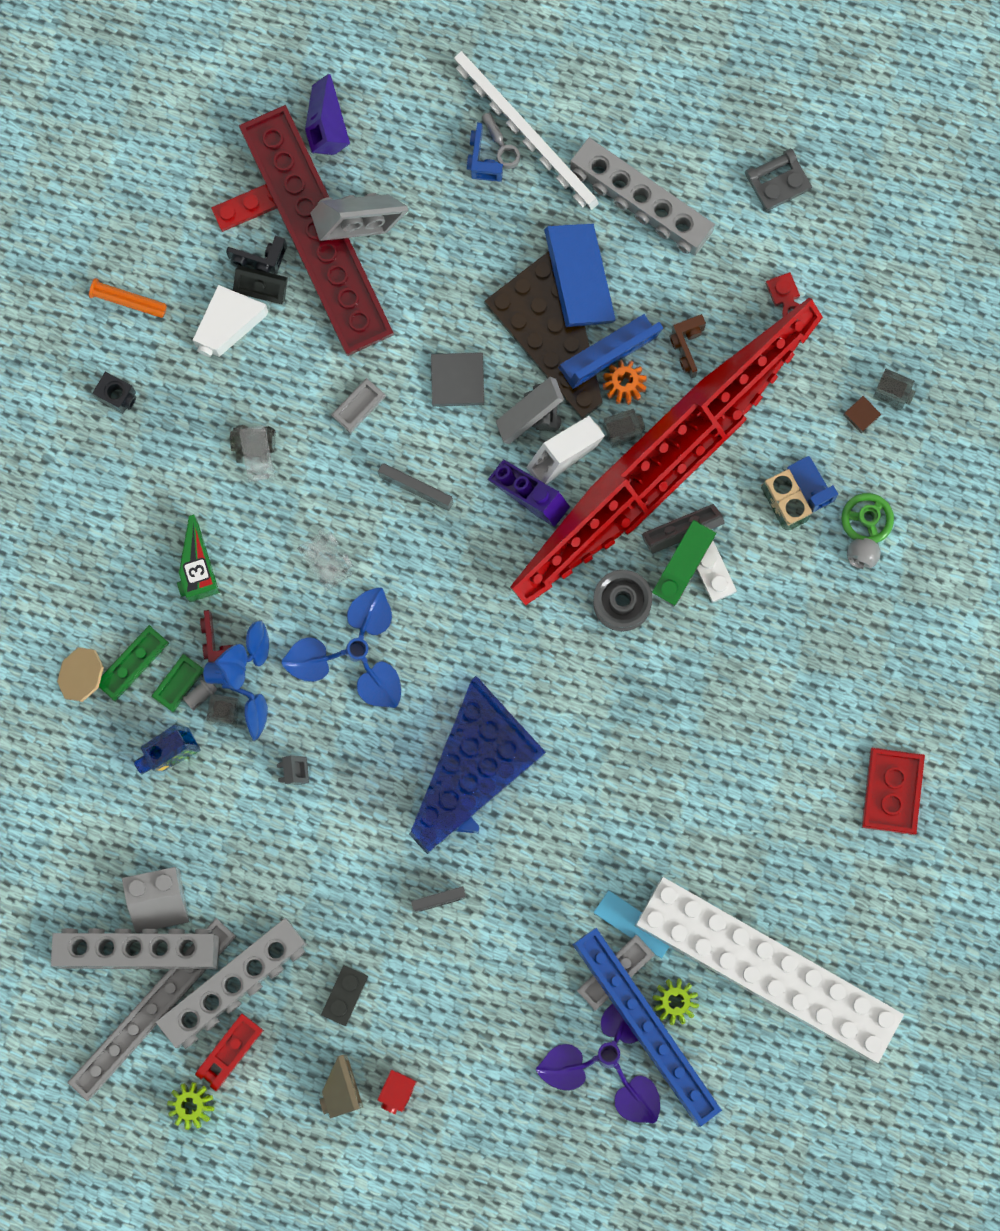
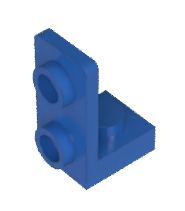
[467,122,503,182]
[787,456,838,513]

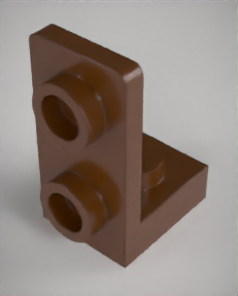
[669,314,706,378]

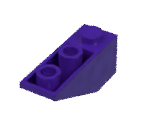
[305,74,350,155]
[488,459,570,527]

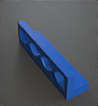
[558,314,663,389]

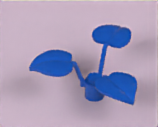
[281,588,401,708]
[203,620,269,741]

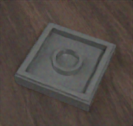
[431,353,484,407]

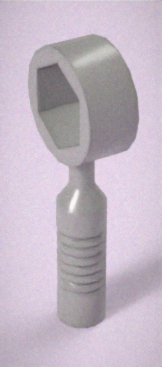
[482,112,520,169]

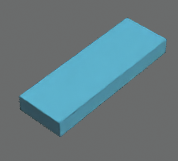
[594,890,670,959]

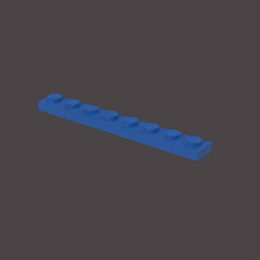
[572,928,722,1127]

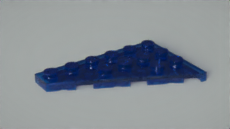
[409,676,546,854]

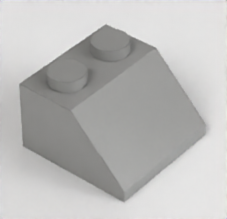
[122,867,189,933]

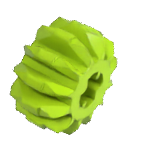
[652,978,699,1025]
[167,1082,215,1130]

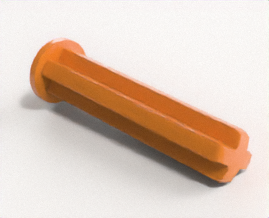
[89,278,167,318]

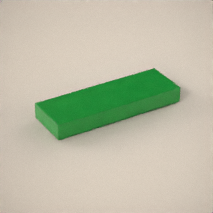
[99,625,169,702]

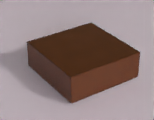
[844,396,881,434]

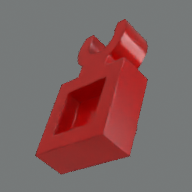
[765,272,800,317]

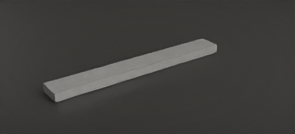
[68,918,237,1101]

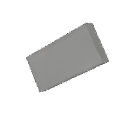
[331,378,386,434]

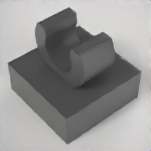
[277,756,309,785]

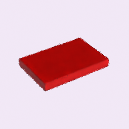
[862,748,925,835]

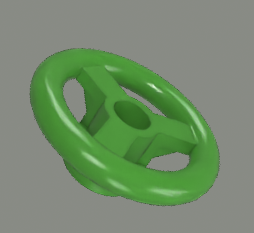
[841,493,894,543]

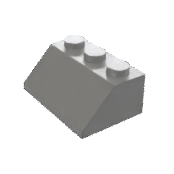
[311,193,409,241]

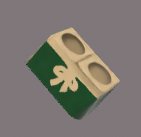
[761,469,813,530]

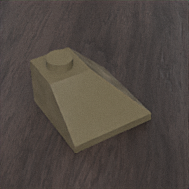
[319,1055,363,1118]

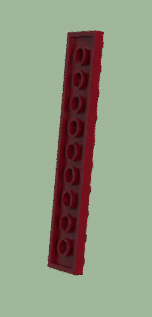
[239,105,394,356]

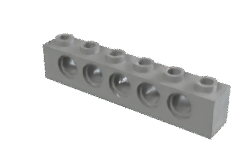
[570,137,715,256]
[156,918,308,1049]
[51,928,219,970]

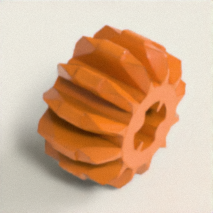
[603,360,647,405]

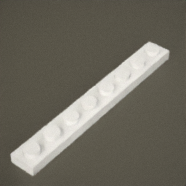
[454,51,599,210]

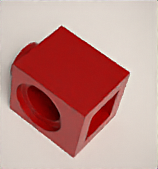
[377,1069,417,1115]

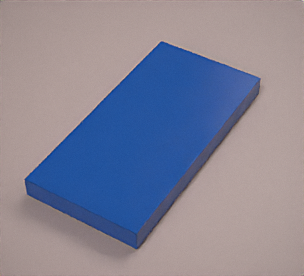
[544,224,616,327]

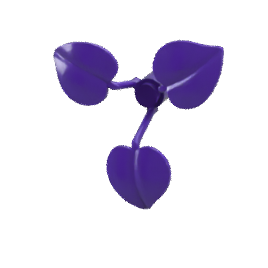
[536,1003,660,1124]

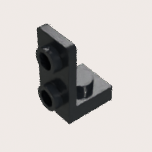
[226,236,287,274]

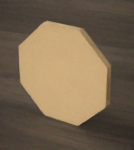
[57,647,104,702]

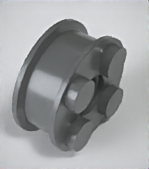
[593,570,652,632]

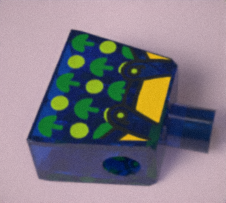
[134,725,201,775]

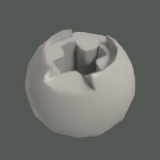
[847,538,881,569]

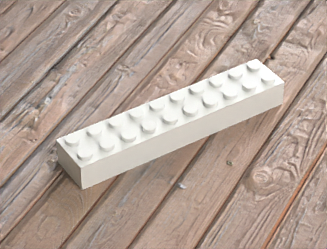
[635,877,905,1063]

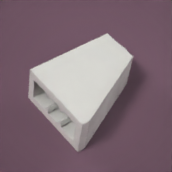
[193,285,268,357]
[526,416,605,484]

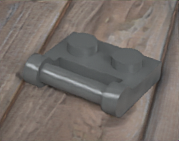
[745,148,812,212]

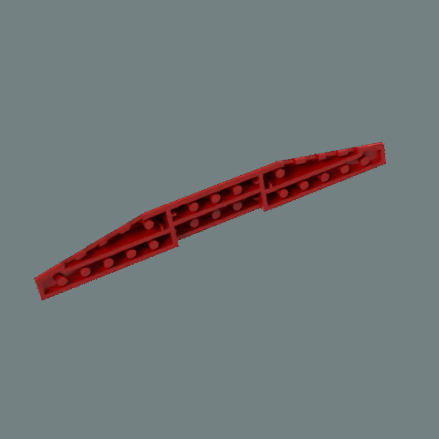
[510,298,823,606]

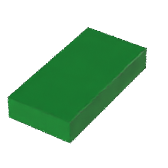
[151,654,204,712]

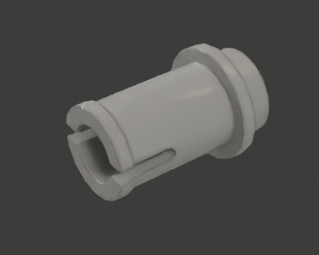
[183,679,218,711]

